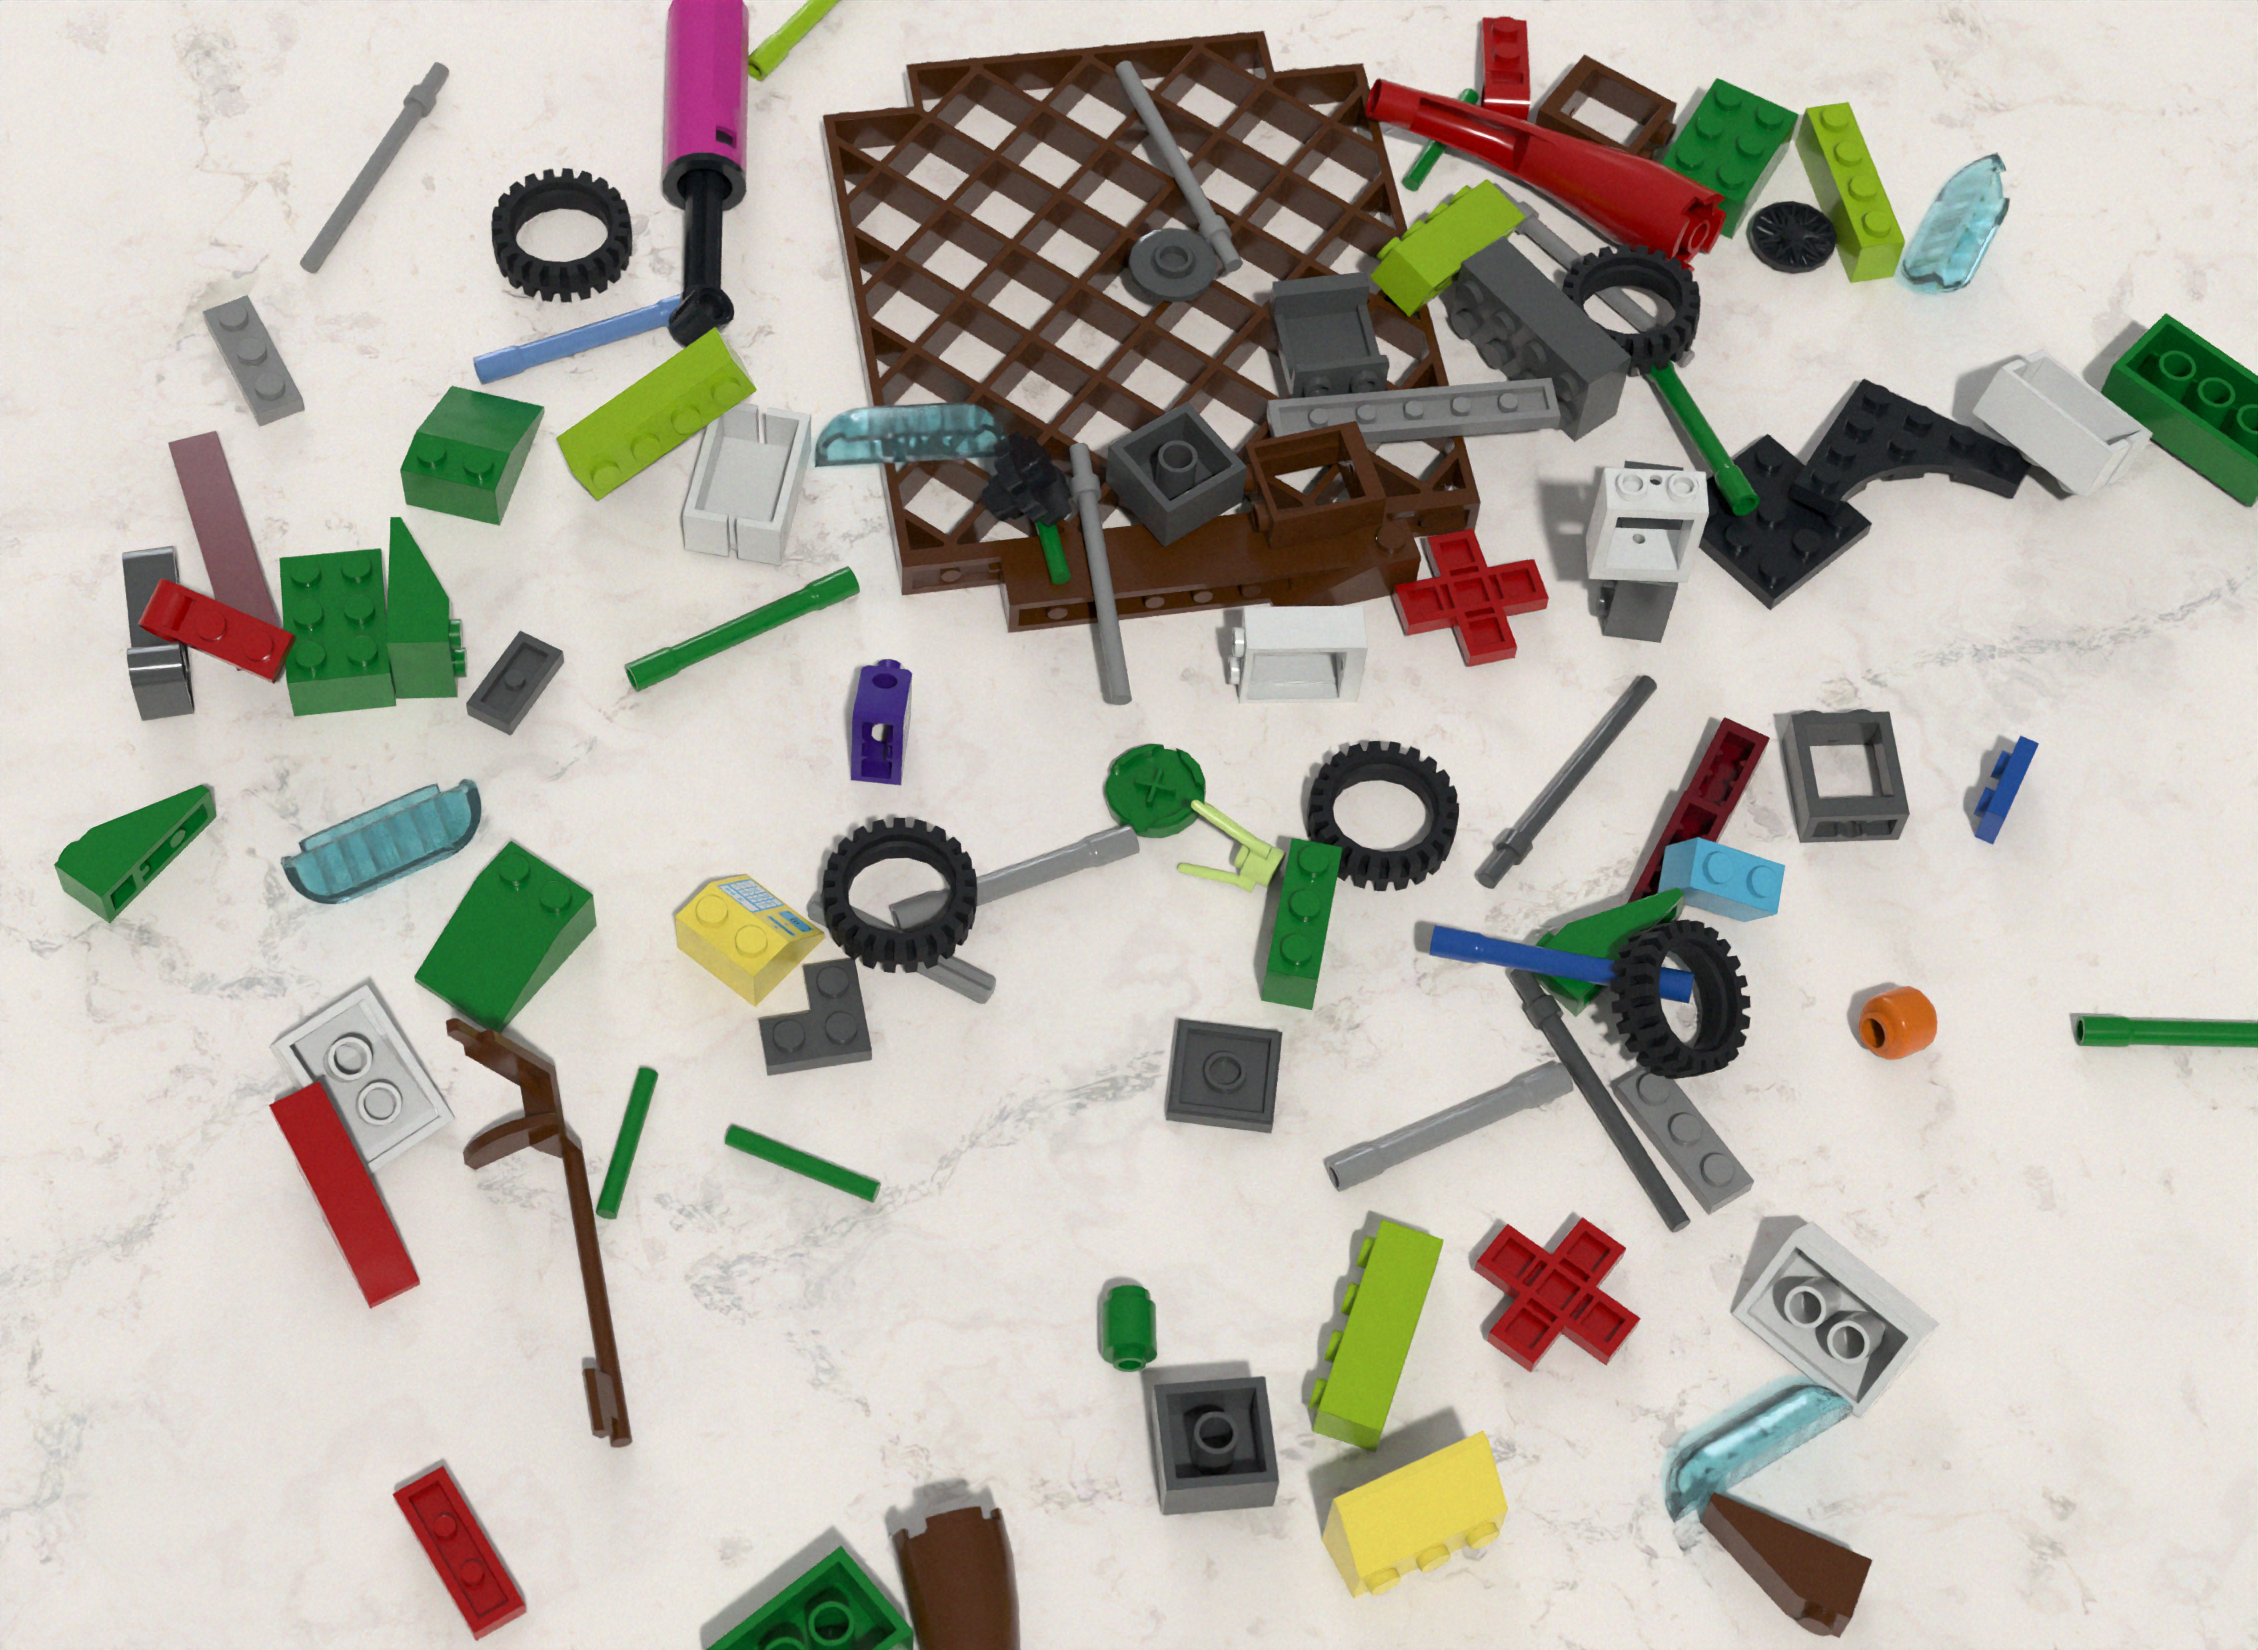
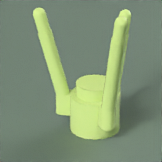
[1178,800,1286,893]

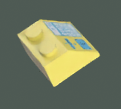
[675,874,825,1007]

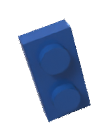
[1974,735,2039,844]

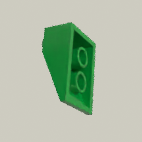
[400,386,545,526]
[386,517,467,699]
[414,841,597,1033]

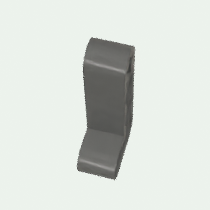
[122,546,194,721]

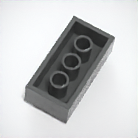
[1450,236,1631,442]

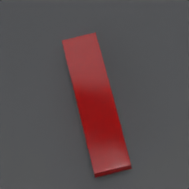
[269,1081,420,1309]

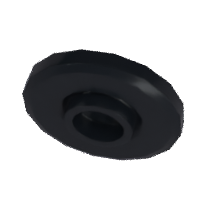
[1750,201,1837,273]

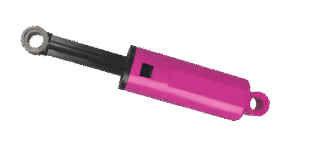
[663,0,749,346]

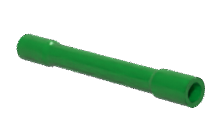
[1646,360,1759,516]
[625,566,860,692]
[2076,1015,2258,1048]

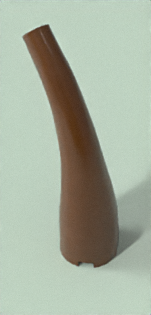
[891,1506,1021,1650]

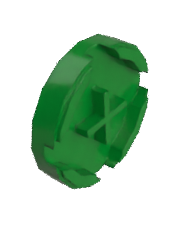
[1105,744,1206,838]

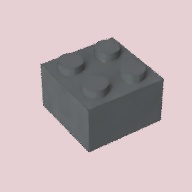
[1106,401,1247,547]
[1150,1376,1279,1515]

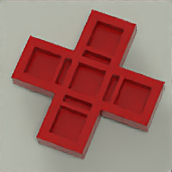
[1392,529,1549,667]
[1474,1217,1641,1373]

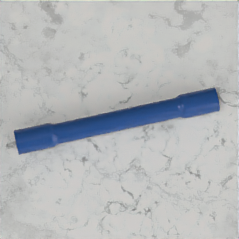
[1430,925,1695,1004]

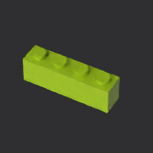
[1795,102,1906,283]
[1370,179,1526,317]
[556,327,757,501]
[1308,1219,1444,1453]

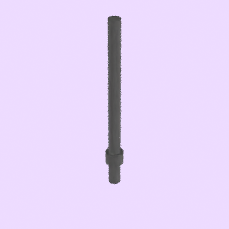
[1478,675,1657,889]
[1509,969,1691,1232]

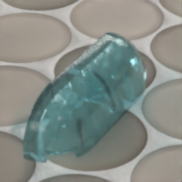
[1901,153,2010,294]
[815,402,1007,467]
[280,779,481,904]
[1665,1383,1853,1522]

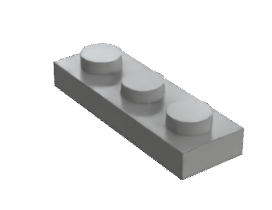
[203,295,305,427]
[1614,1066,1754,1215]

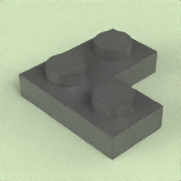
[759,959,872,1076]

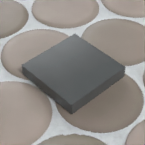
[1166,1019,1283,1133]

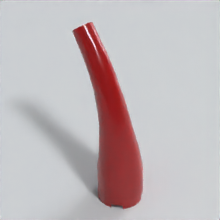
[1366,78,1727,272]

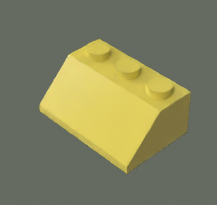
[1322,1431,1508,1598]

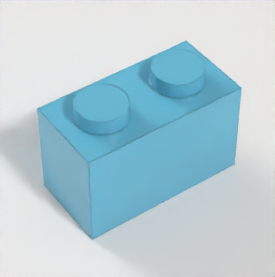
[1658,837,1785,922]

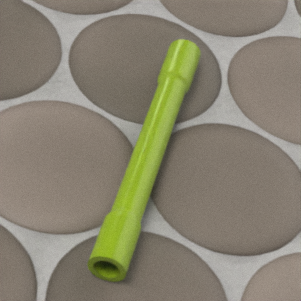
[748,0,840,81]

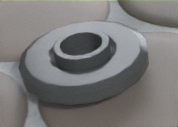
[1129,228,1217,303]

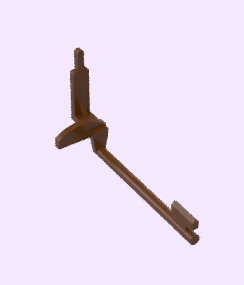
[445,1018,633,1448]

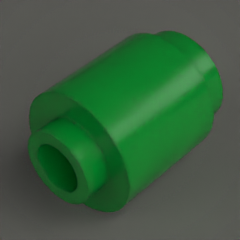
[1101,1285,1157,1372]

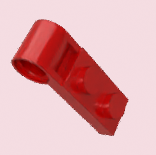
[1480,16,1530,121]
[137,578,296,684]

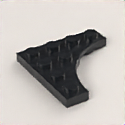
[1789,378,2032,517]

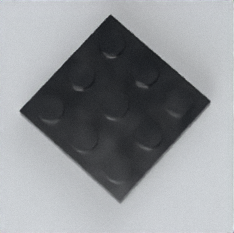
[1681,434,1872,610]

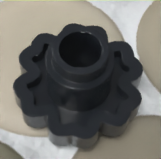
[982,431,1072,528]

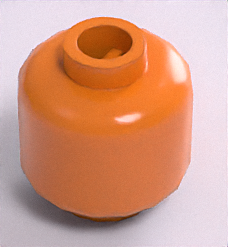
[1859,986,1938,1060]

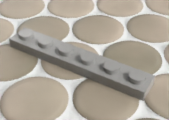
[1266,378,1561,443]

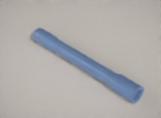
[473,293,681,385]

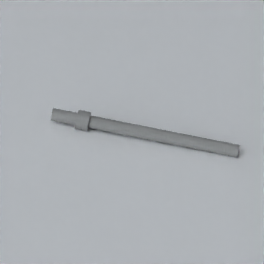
[1115,61,1243,272]
[300,62,450,273]
[1493,183,1695,367]
[1069,443,1132,705]

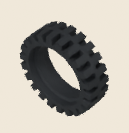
[491,168,632,303]
[1562,244,1701,376]
[1306,741,1459,891]
[822,818,977,973]
[1610,919,1751,1079]

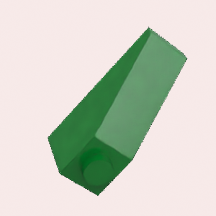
[54,784,217,923]
[1532,887,1685,1017]

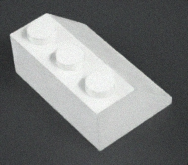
[1732,1221,1941,1419]

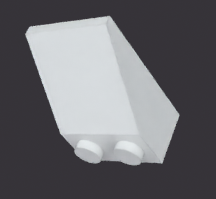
[269,984,455,1176]

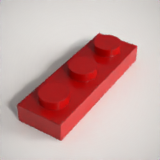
[392,1466,527,1641]

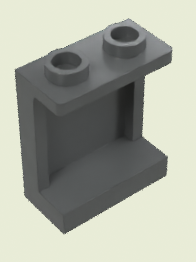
[1268,271,1390,399]

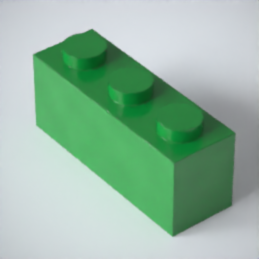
[1261,838,1343,1010]

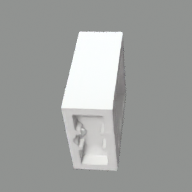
[1586,468,1709,583]
[1228,606,1368,704]

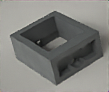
[1782,709,1910,843]

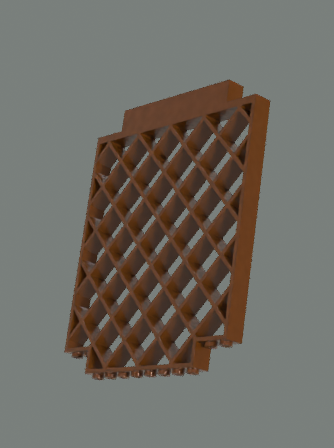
[823,31,1481,633]

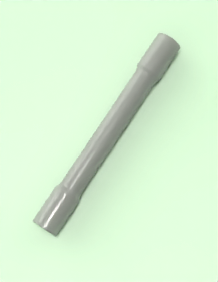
[890,824,1140,933]
[1327,1063,1573,1192]

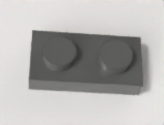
[466,631,564,736]

